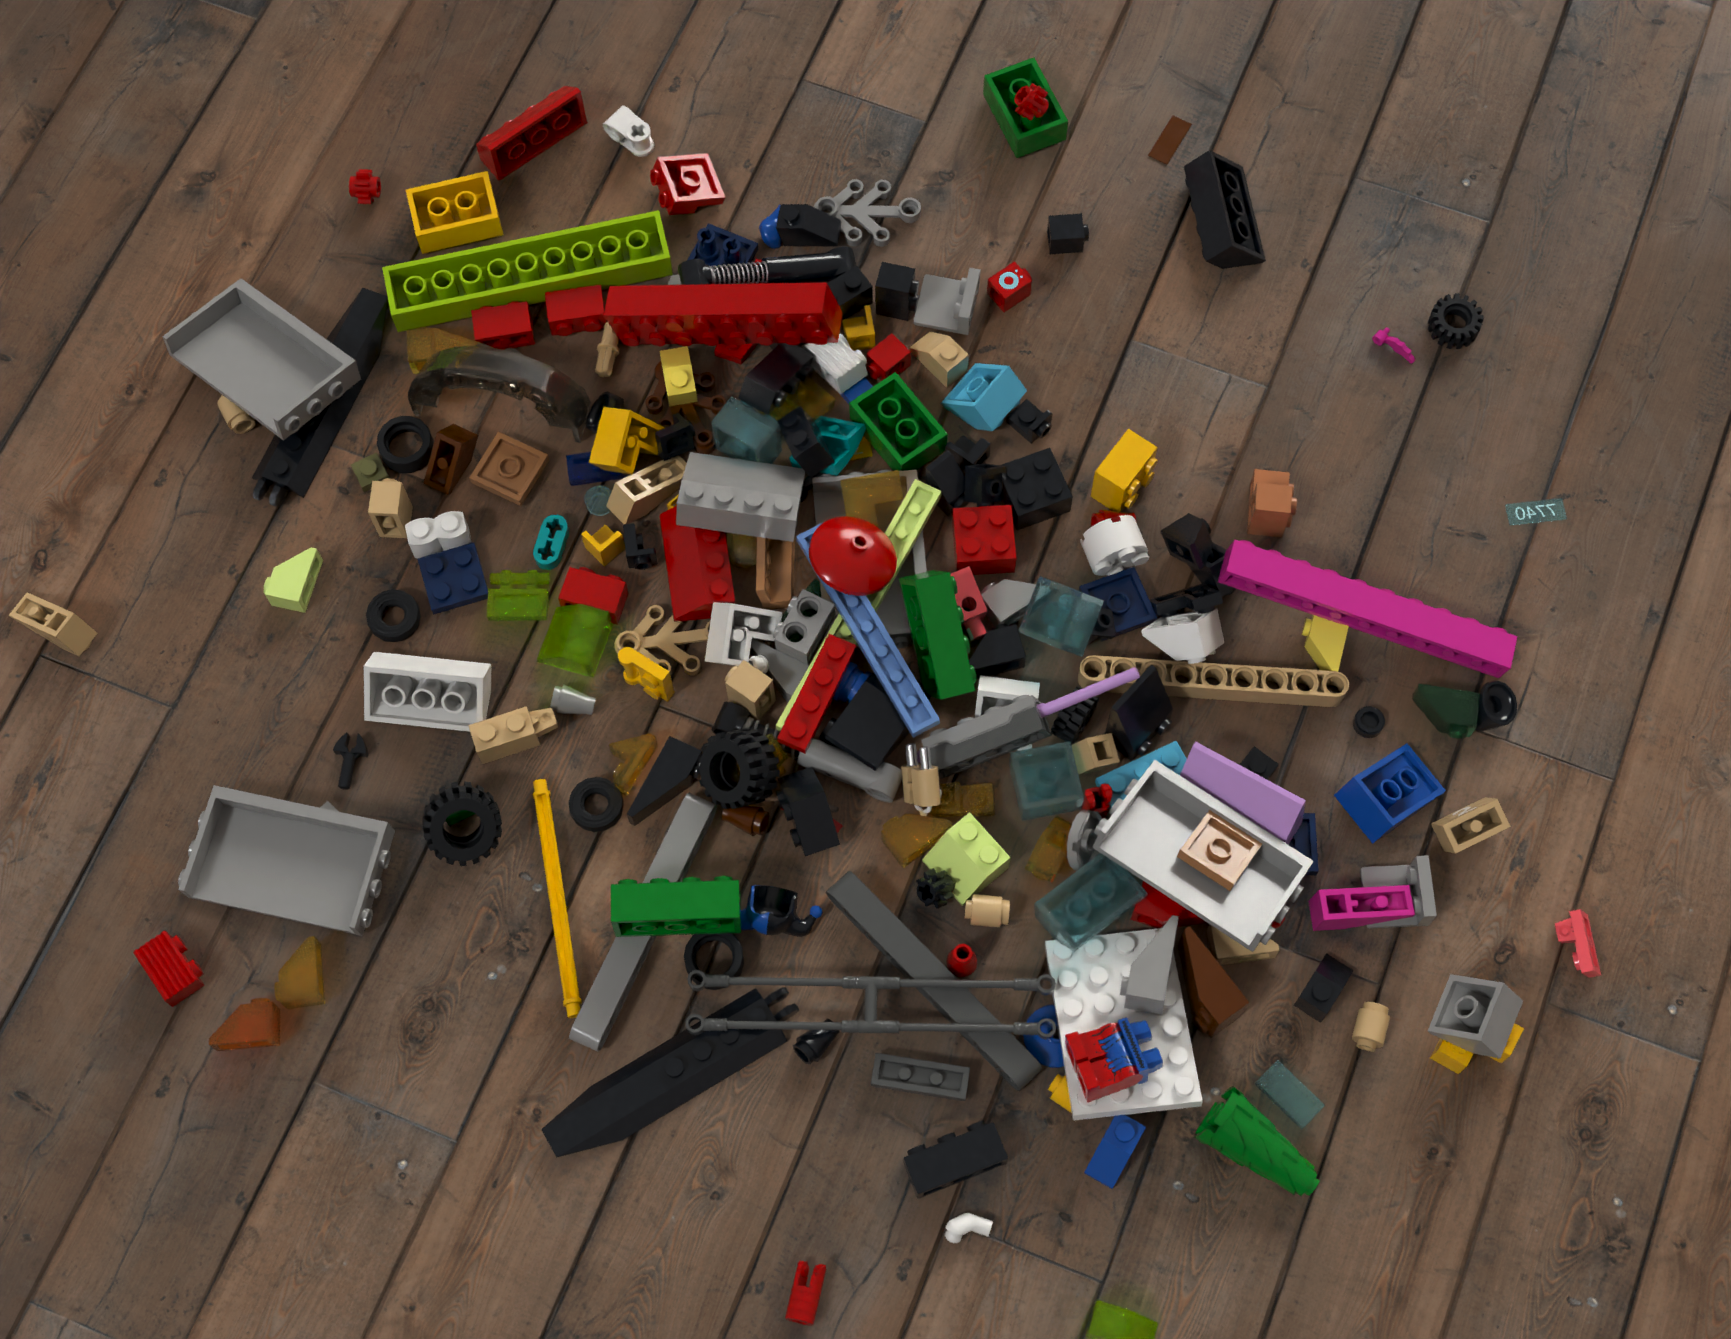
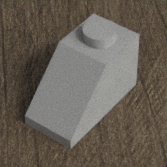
[981,579,1049,626]

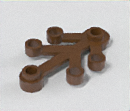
[645,361,727,455]

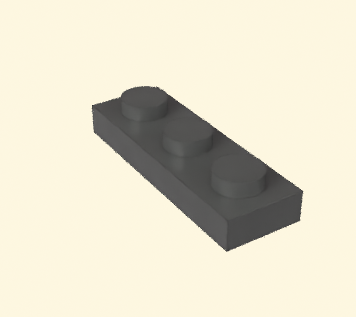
[871,1053,970,1102]

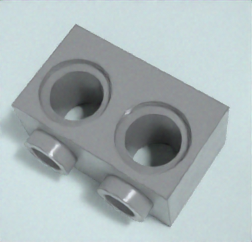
[773,589,836,665]

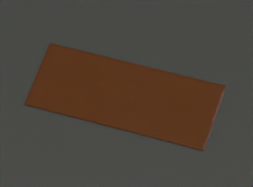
[1148,115,1192,165]

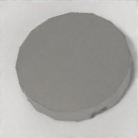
[1067,810,1102,872]

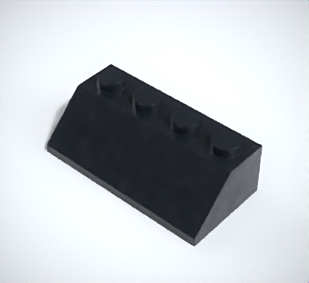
[1184,150,1266,269]

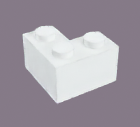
[705,602,782,666]

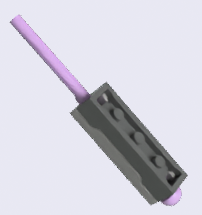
[917,667,1140,779]

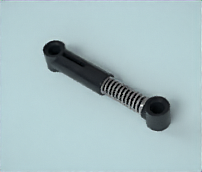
[678,246,857,285]

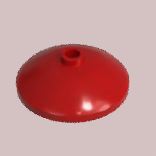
[809,516,897,596]

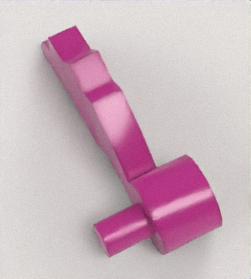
[1372,327,1415,364]

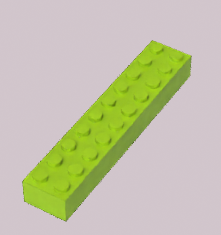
[382,210,673,332]

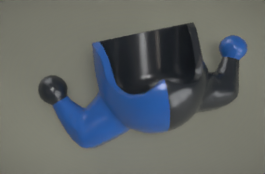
[741,885,823,937]

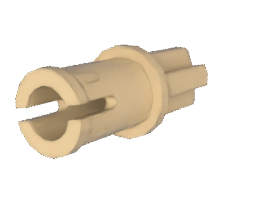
[595,322,619,377]

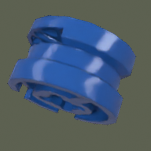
[833,662,872,704]

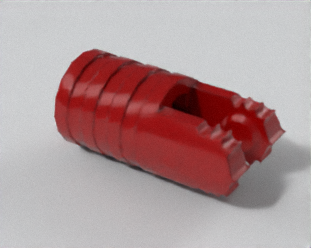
[1081,783,1113,818]
[785,1261,827,1326]

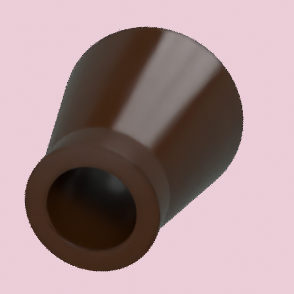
[722,806,769,836]

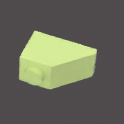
[264,547,323,613]

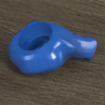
[759,205,782,249]

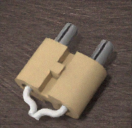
[901,743,942,818]

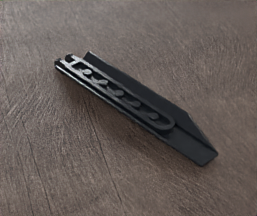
[252,288,388,507]
[541,987,799,1158]

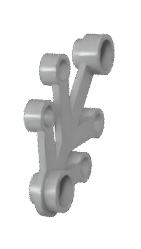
[814,179,921,247]

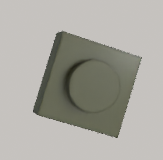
[350,453,389,492]

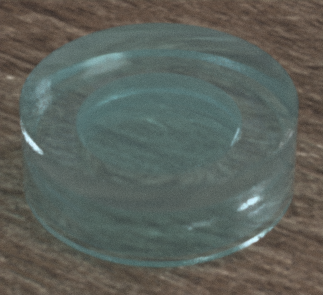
[584,485,611,516]

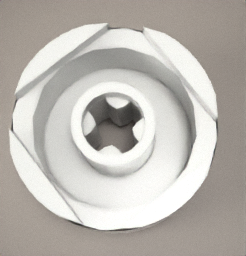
[1080,515,1149,576]

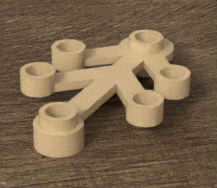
[614,605,710,676]

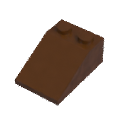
[1177,926,1249,1038]

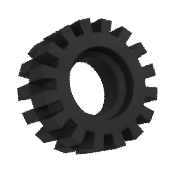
[1428,293,1484,349]
[1051,686,1099,745]

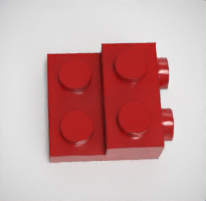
[650,153,725,215]

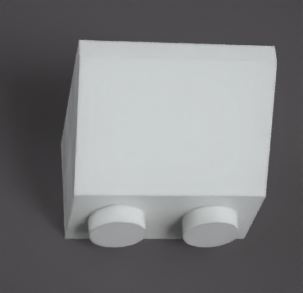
[1141,608,1224,664]
[975,675,1040,752]

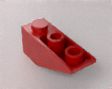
[1130,881,1207,929]

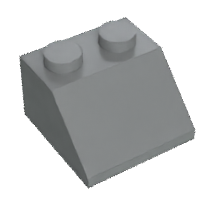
[1428,974,1523,1059]

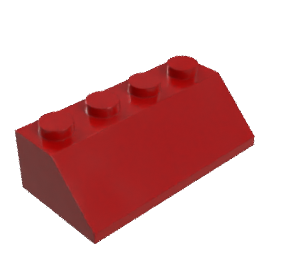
[476,86,587,181]
[659,506,735,622]

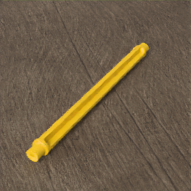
[532,779,582,1019]

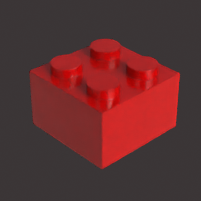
[952,505,1016,575]

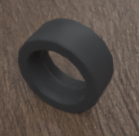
[377,416,434,473]
[684,933,744,990]

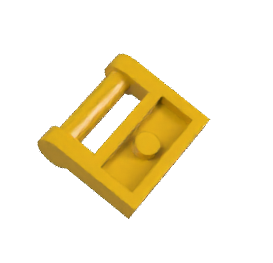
[618,647,675,702]

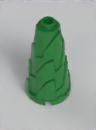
[1194,1086,1319,1196]

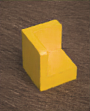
[843,305,875,351]
[581,524,625,567]

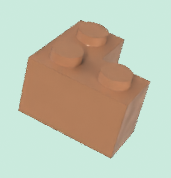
[1247,469,1297,538]

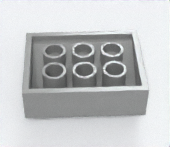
[676,452,805,542]

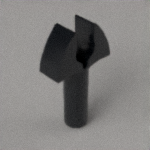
[333,732,368,790]

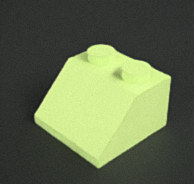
[922,812,1011,906]

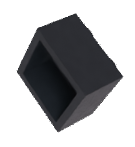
[1000,448,1073,530]

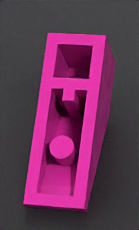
[1308,885,1415,931]

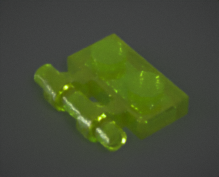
[487,570,550,621]

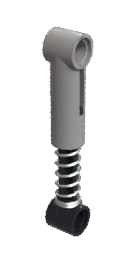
[711,702,902,803]

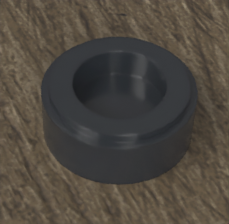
[1353,706,1385,738]

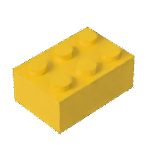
[406,171,504,254]

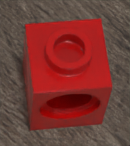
[866,333,911,381]

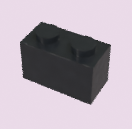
[875,262,919,321]
[777,405,835,478]

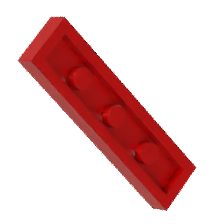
[777,634,857,754]

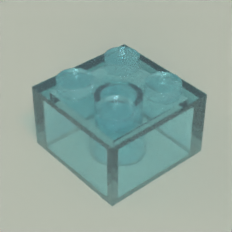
[711,396,782,464]
[1018,576,1104,657]
[1009,741,1084,821]

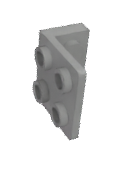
[914,268,981,335]
[1360,855,1437,929]

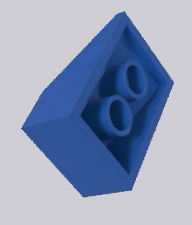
[1334,743,1446,844]

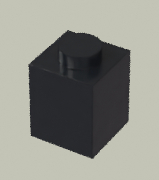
[1047,213,1089,255]

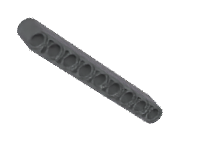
[826,871,1042,1091]

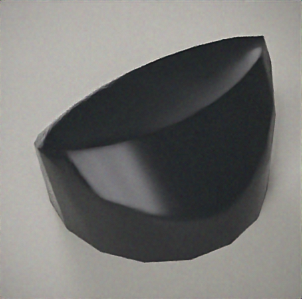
[586,391,624,434]
[1475,681,1517,731]

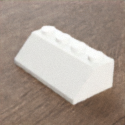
[364,652,491,732]

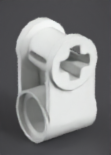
[603,106,654,157]

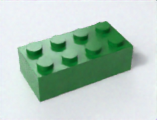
[899,570,977,700]
[611,876,741,937]

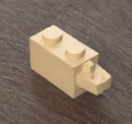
[468,706,558,764]

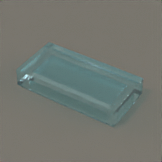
[1255,1060,1325,1129]

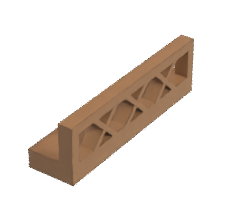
[756,537,795,610]

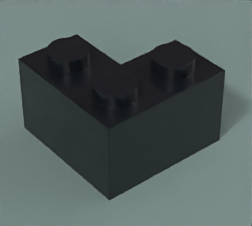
[775,767,840,856]

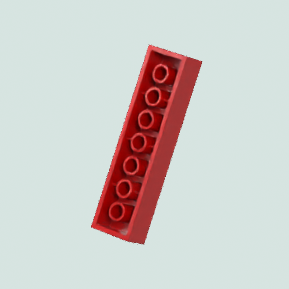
[603,282,843,347]

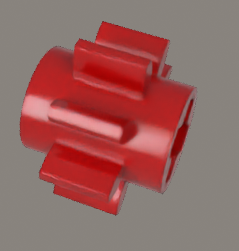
[1014,83,1049,121]
[349,169,381,204]

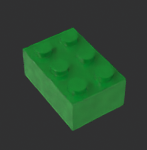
[983,57,1068,158]
[849,372,948,471]

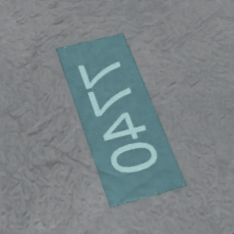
[1505,498,1567,525]

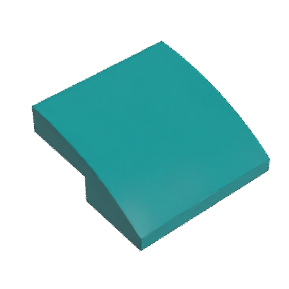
[789,416,866,476]

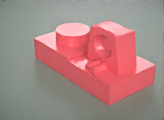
[1555,909,1601,978]

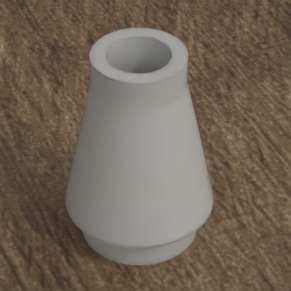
[550,684,596,715]

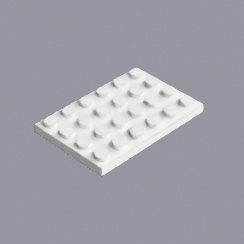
[1045,928,1203,1121]

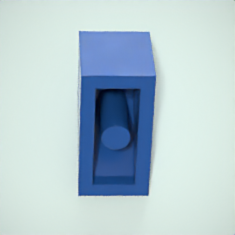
[1084,1115,1146,1189]

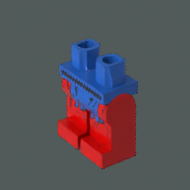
[1065,1017,1163,1103]

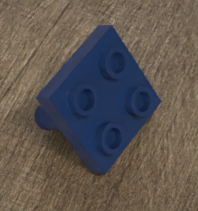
[688,223,759,284]

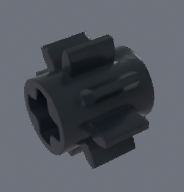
[916,868,955,909]

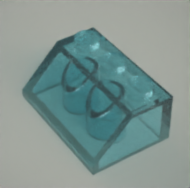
[1034,853,1148,952]

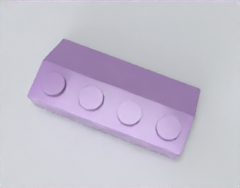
[1180,742,1306,845]

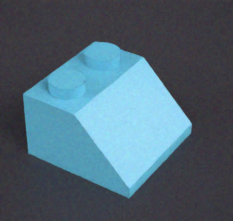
[941,363,1027,431]

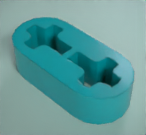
[533,515,569,570]

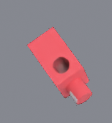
[950,566,987,641]

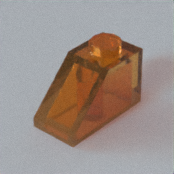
[209,998,280,1051]

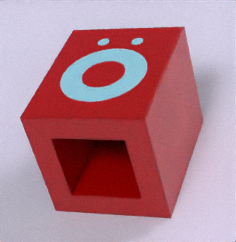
[987,261,1032,313]

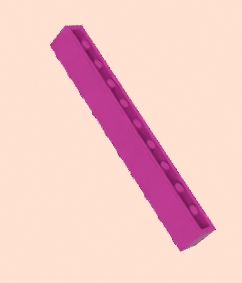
[1218,540,1518,678]

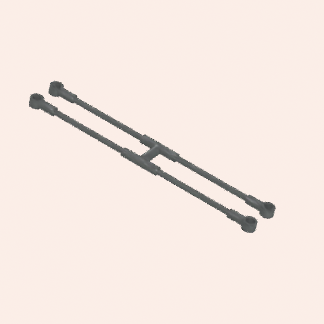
[685,970,1056,1040]

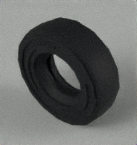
[366,589,421,643]
[568,777,624,832]

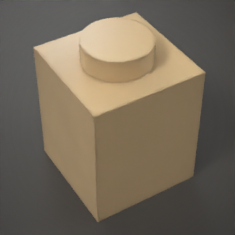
[1068,733,1120,776]

